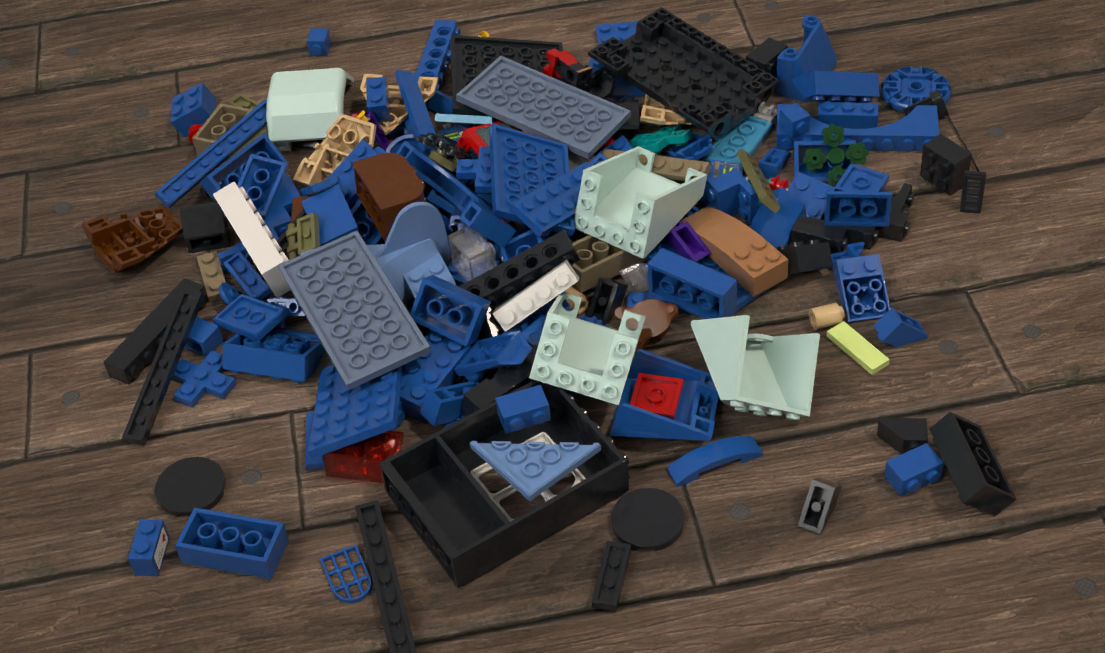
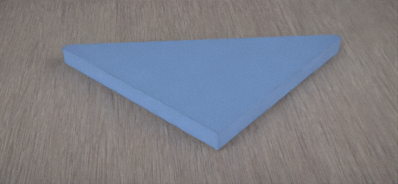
[470,441,601,501]

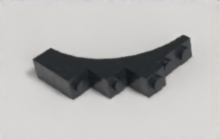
[791,183,915,254]

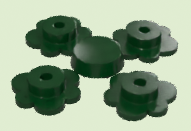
[803,124,869,187]

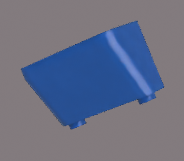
[776,15,837,102]

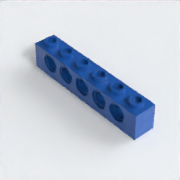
[415,20,461,103]

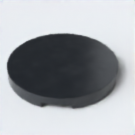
[155,457,226,517]
[611,488,684,551]

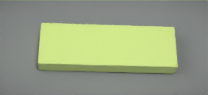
[827,321,890,375]

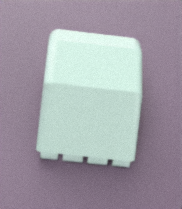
[266,68,354,152]

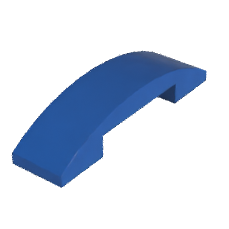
[667,436,763,487]

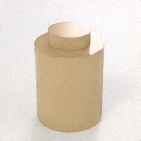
[809,303,845,330]

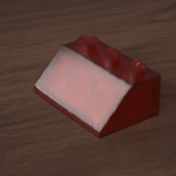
[323,431,404,483]

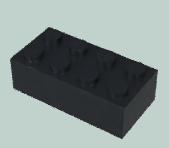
[930,412,1017,516]

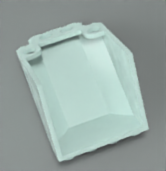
[691,315,820,420]

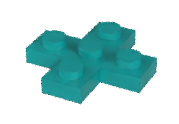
[630,125,693,154]

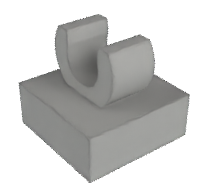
[753,102,777,124]

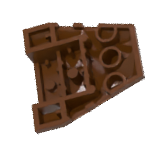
[82,207,183,274]

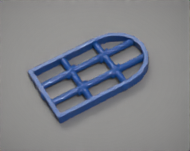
[320,545,372,603]

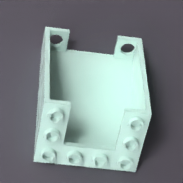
[574,146,707,259]
[529,292,646,405]

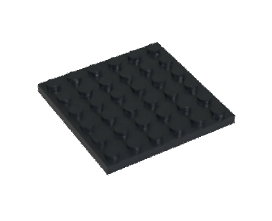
[450,35,563,117]

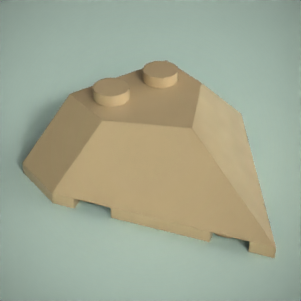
[360,74,438,136]

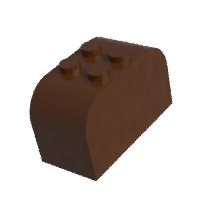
[352,153,426,242]

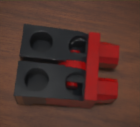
[542,48,593,92]

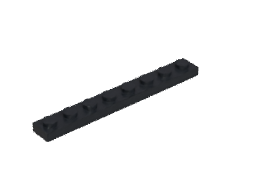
[122,290,204,445]
[355,500,417,653]

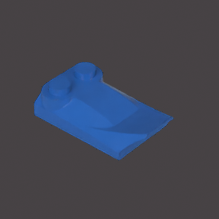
[454,330,532,382]

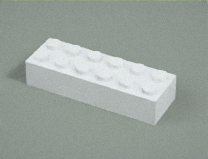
[213,182,290,298]

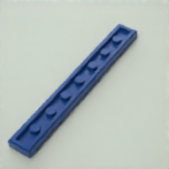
[155,99,267,208]

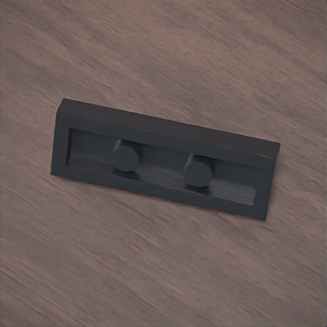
[592,541,631,611]

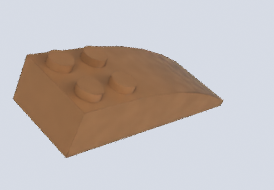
[681,206,788,297]

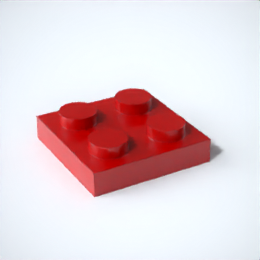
[630,373,684,420]

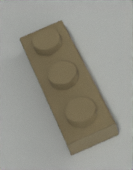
[196,251,226,303]

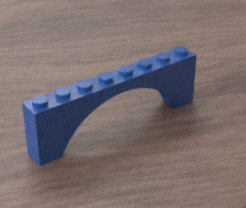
[776,104,939,151]
[396,140,516,248]

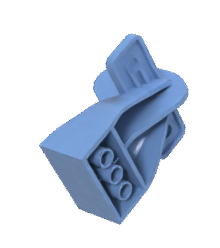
[300,202,456,306]

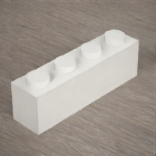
[493,260,579,332]

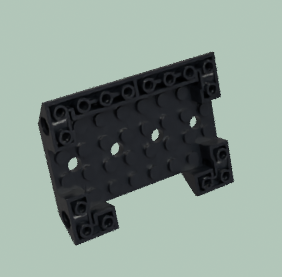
[588,7,780,139]

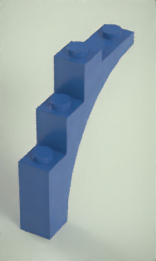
[218,172,301,274]

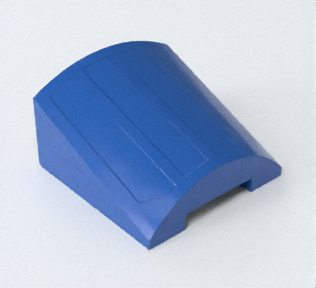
[610,349,719,441]

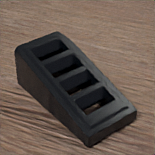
[960,170,986,214]

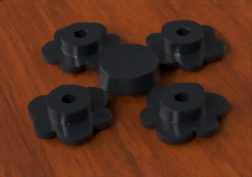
[415,132,469,159]

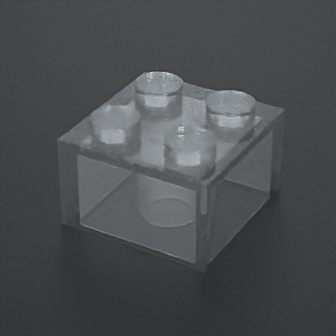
[448,226,497,282]

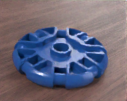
[880,66,951,113]

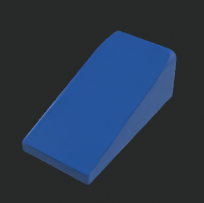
[758,148,791,179]

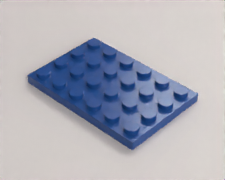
[489,123,575,236]
[308,365,403,459]

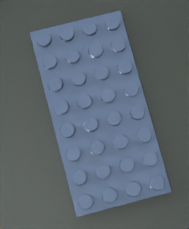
[456,56,631,159]
[278,231,431,390]

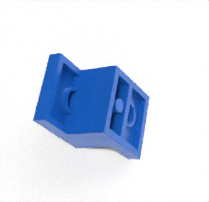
[698,169,758,225]

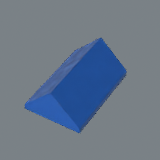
[237,154,288,219]
[750,188,805,249]

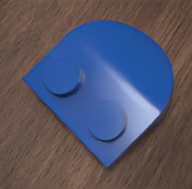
[665,133,713,161]

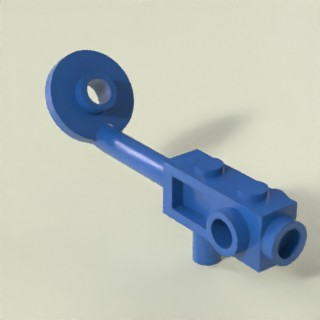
[219,283,306,328]

